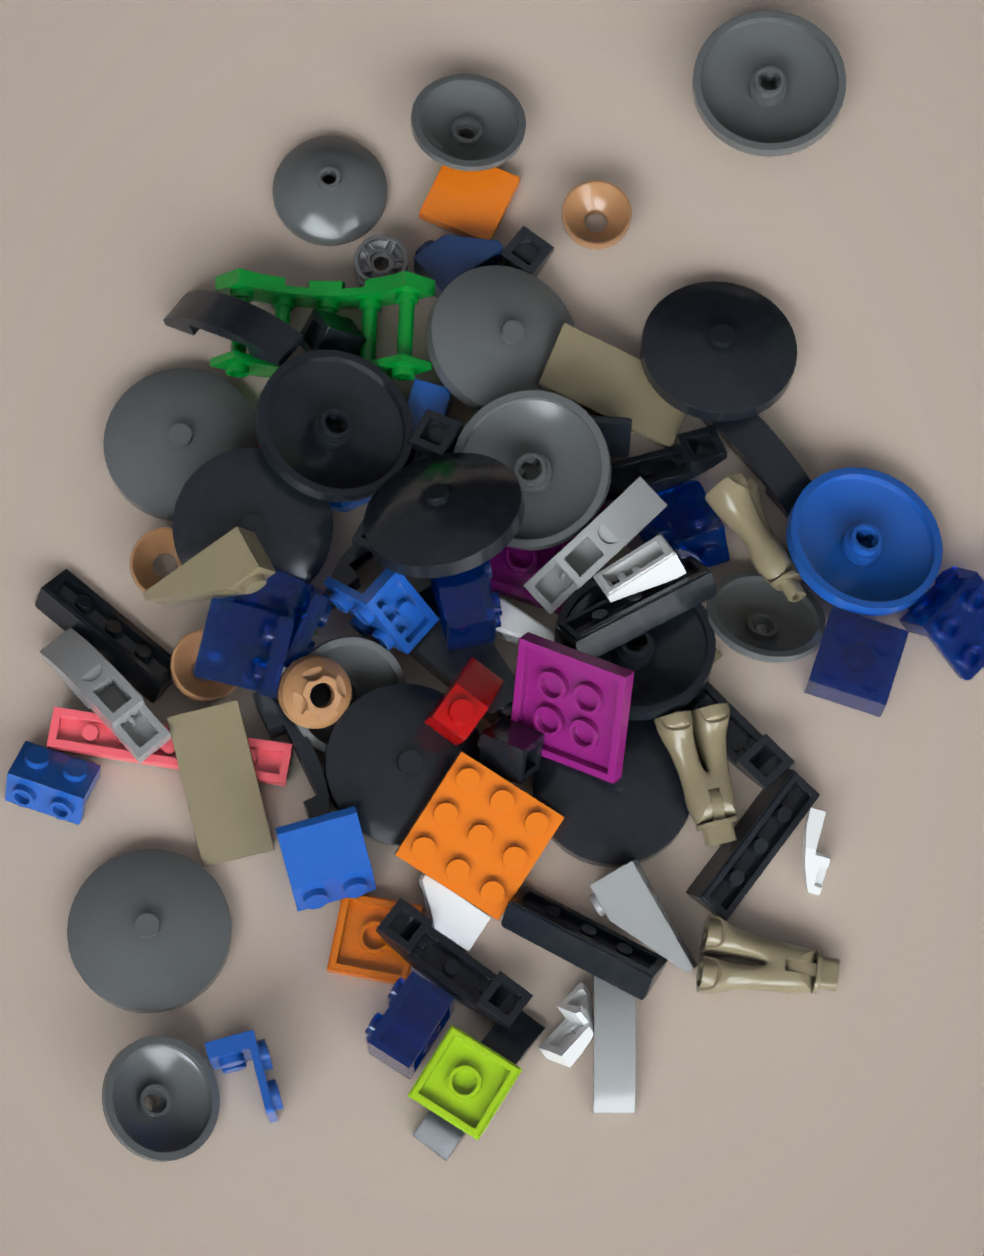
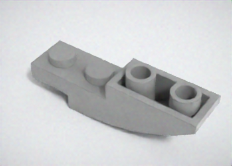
[523,476,667,615]
[39,627,171,763]

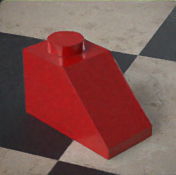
[424,657,504,746]

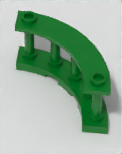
[210,268,436,381]

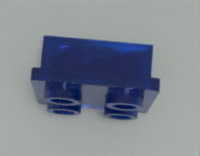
[193,597,295,698]

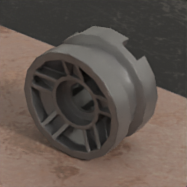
[354,235,408,287]

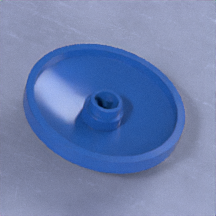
[786,467,943,616]

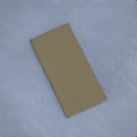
[537,322,685,448]
[167,700,275,867]

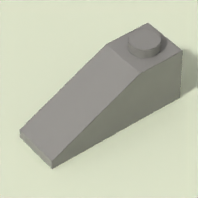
[589,859,697,973]

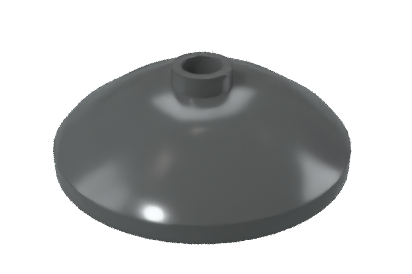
[411,74,526,171]
[272,137,388,246]
[706,570,826,663]
[295,636,406,752]
[102,1036,220,1162]

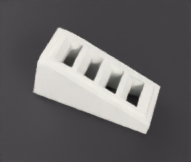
[593,534,686,602]
[483,598,555,645]

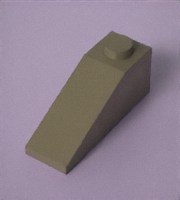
[142,526,276,605]

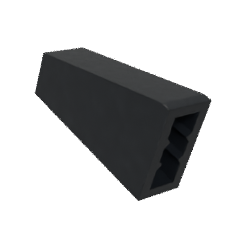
[409,576,515,724]

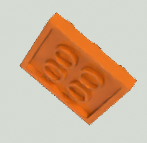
[395,751,565,920]

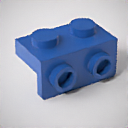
[5,741,101,825]

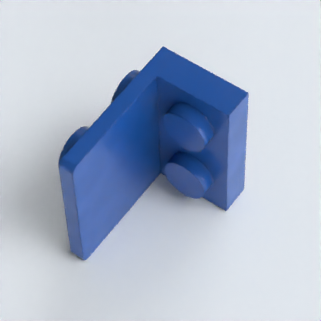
[323,568,439,655]
[204,1030,284,1123]

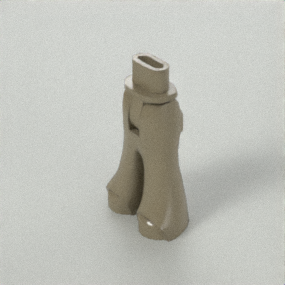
[705,473,807,603]
[654,703,738,847]
[696,914,840,994]

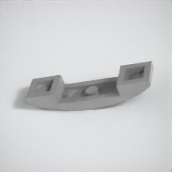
[593,975,636,1114]

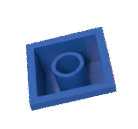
[275,806,377,911]

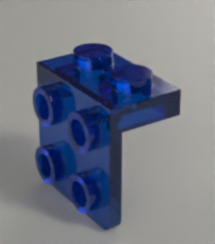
[638,480,730,568]
[899,566,984,680]
[222,568,332,668]

